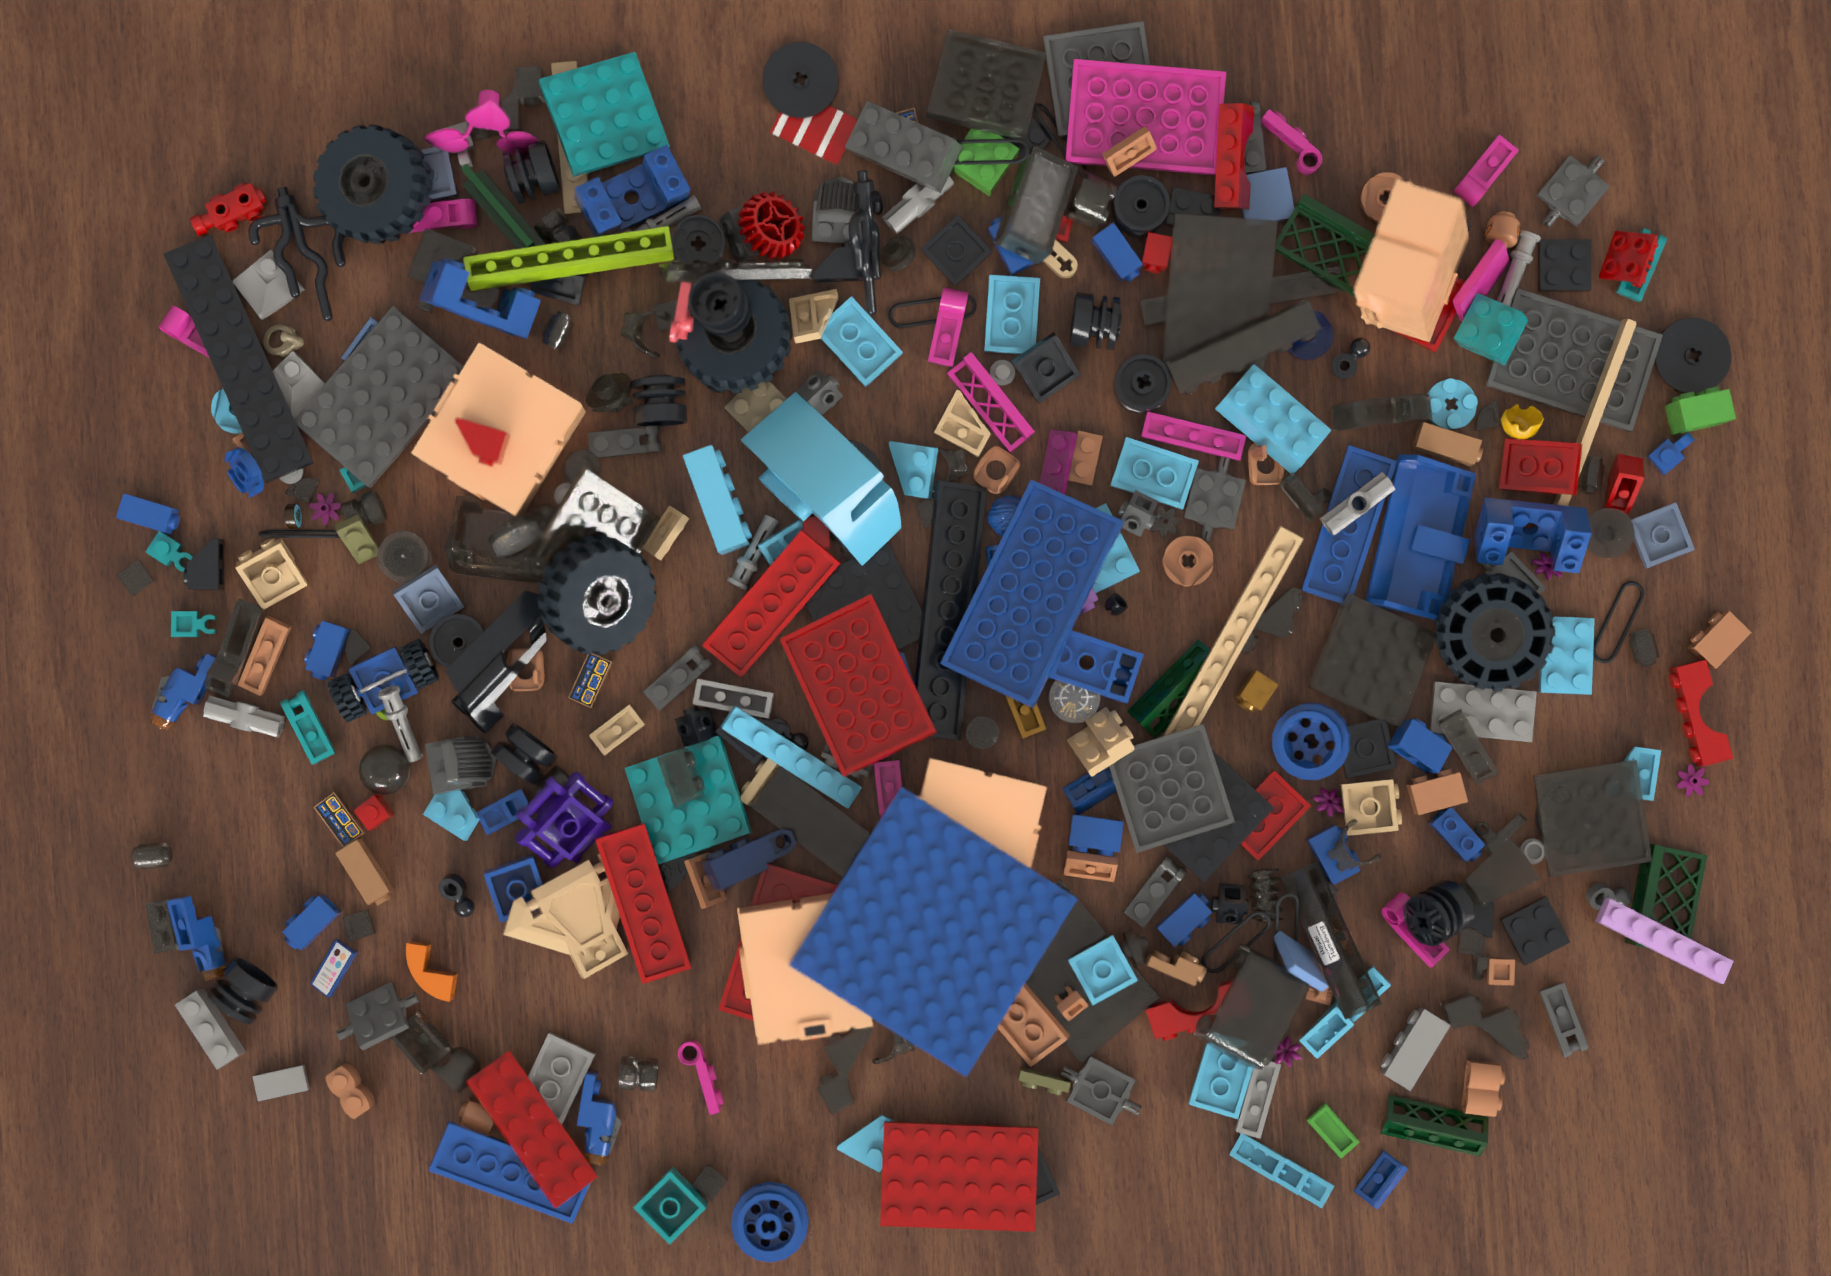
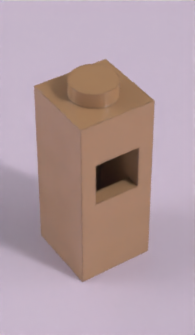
[1411,422,1483,467]
[335,838,394,906]

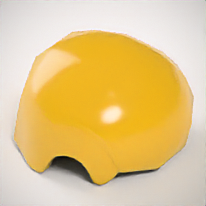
[1501,404,1544,440]

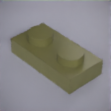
[335,514,382,565]
[1017,1067,1071,1095]

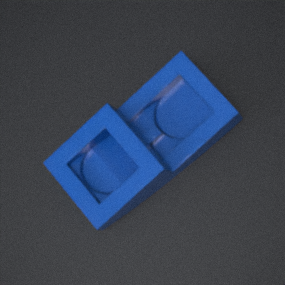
[1412,525,1471,565]
[476,789,529,835]

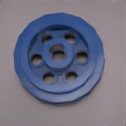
[1272,703,1351,780]
[731,1181,809,1262]

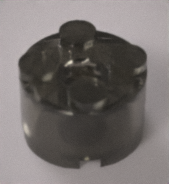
[1066,170,1118,229]

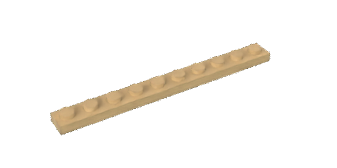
[1162,526,1303,737]

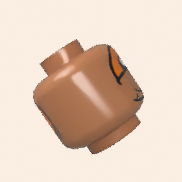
[1485,211,1520,250]

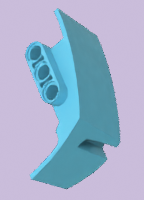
[741,392,901,566]

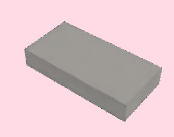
[253,1064,310,1101]

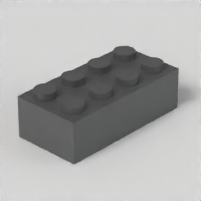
[845,101,963,193]

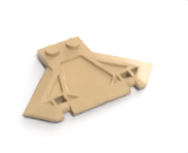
[503,853,628,979]

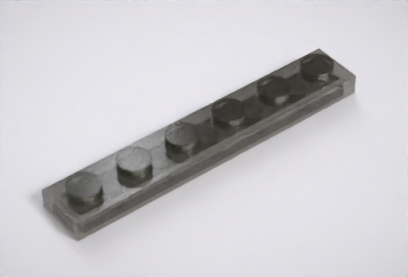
[658,258,812,281]

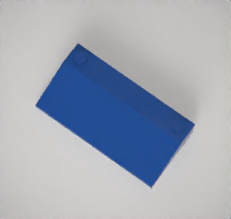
[1365,454,1476,620]

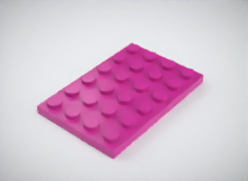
[1065,59,1226,175]

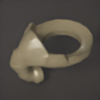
[263,324,304,358]

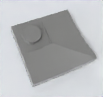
[232,250,305,320]
[273,351,326,419]

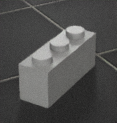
[693,679,775,719]
[175,988,246,1069]
[1380,1006,1451,1091]

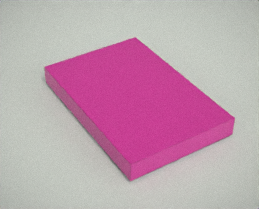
[1453,239,1510,321]

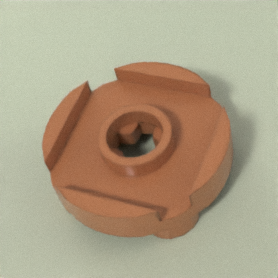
[1360,172,1404,224]
[1162,536,1214,587]

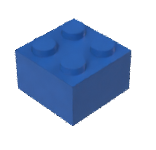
[484,854,543,923]

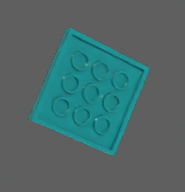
[539,52,670,177]
[625,736,752,865]

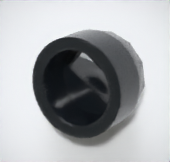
[1105,593,1128,616]

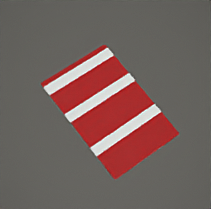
[770,106,858,165]

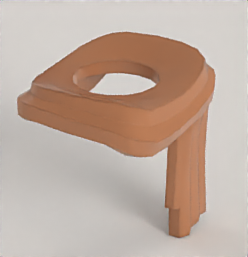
[1248,443,1285,485]
[973,446,1021,494]
[506,648,545,692]

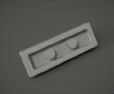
[1235,1057,1281,1139]

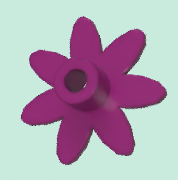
[309,493,342,526]
[1532,553,1562,580]
[1676,764,1710,797]
[1313,788,1344,817]
[1268,1036,1301,1067]

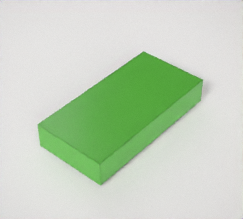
[1306,1102,1360,1159]

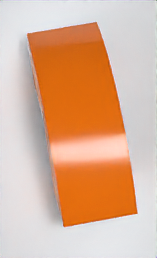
[406,941,458,1002]

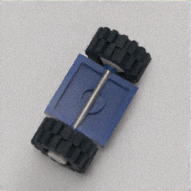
[327,639,439,723]

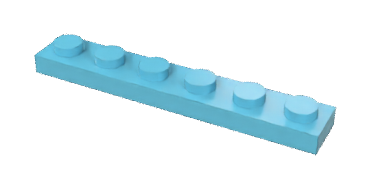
[720,705,862,809]

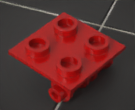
[1598,231,1659,288]

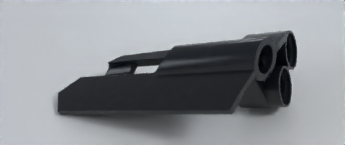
[445,590,547,734]

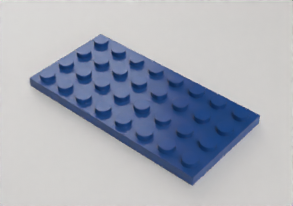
[940,480,1124,708]

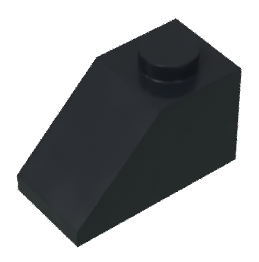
[812,243,864,283]
[183,538,225,591]

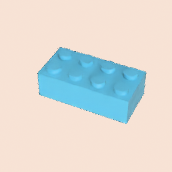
[1215,364,1331,475]
[683,445,753,555]

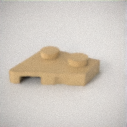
[789,289,839,343]
[934,390,991,457]

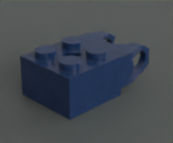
[701,829,797,891]

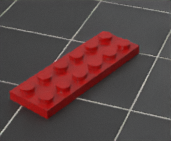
[702,529,841,678]
[595,822,691,984]
[466,1051,598,1209]

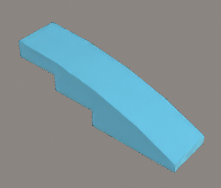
[1299,965,1391,1059]
[1229,1133,1335,1208]

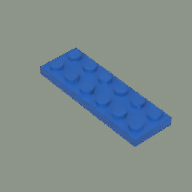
[1300,445,1397,606]
[428,1121,590,1224]

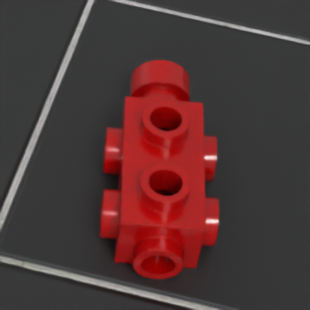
[189,183,267,236]

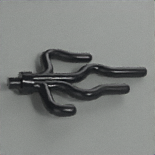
[848,170,883,316]
[248,187,346,321]

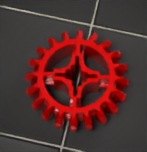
[737,191,806,260]

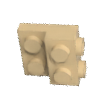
[235,538,308,610]
[1067,707,1135,777]
[1341,779,1402,836]

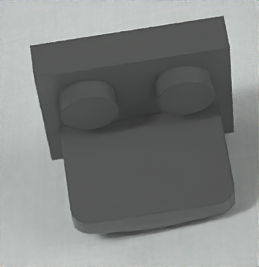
[812,176,862,243]
[425,735,497,795]

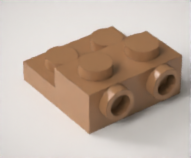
[1143,950,1207,986]

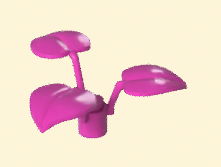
[424,90,539,155]

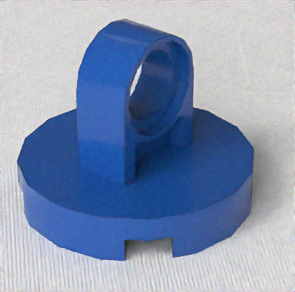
[225,447,264,497]

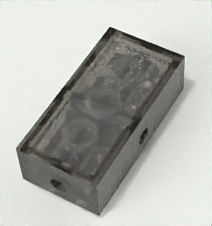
[994,145,1078,264]

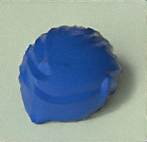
[987,495,1022,536]

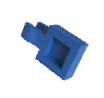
[1647,432,1695,475]

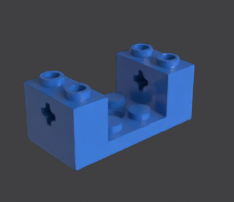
[574,145,691,237]
[419,258,541,339]
[1473,497,1592,573]
[1048,630,1144,704]

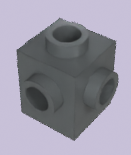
[796,370,843,415]
[1118,490,1158,537]

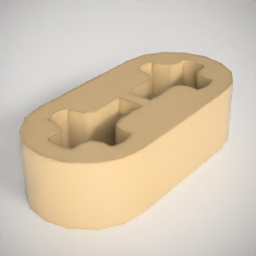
[1036,237,1078,279]

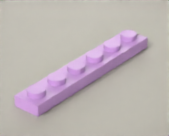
[1595,898,1734,984]

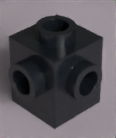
[675,706,718,747]
[1211,883,1249,924]

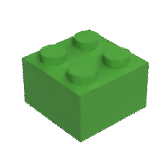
[952,120,1019,197]
[1665,386,1736,435]

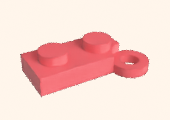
[670,282,694,342]

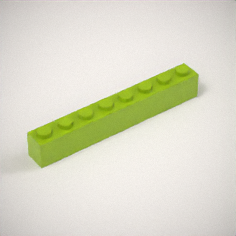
[463,226,674,291]

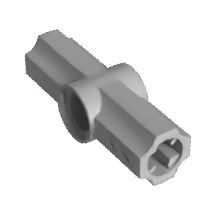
[883,176,954,234]
[1320,472,1396,536]
[203,696,285,737]

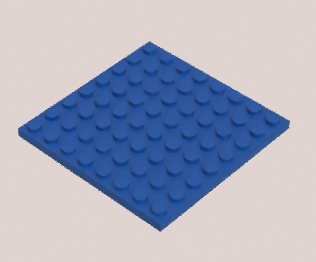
[789,787,1078,1077]

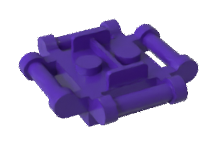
[515,772,613,868]

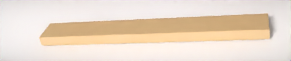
[1553,319,1637,506]

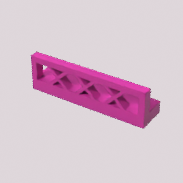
[947,352,1035,453]

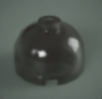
[358,744,412,795]

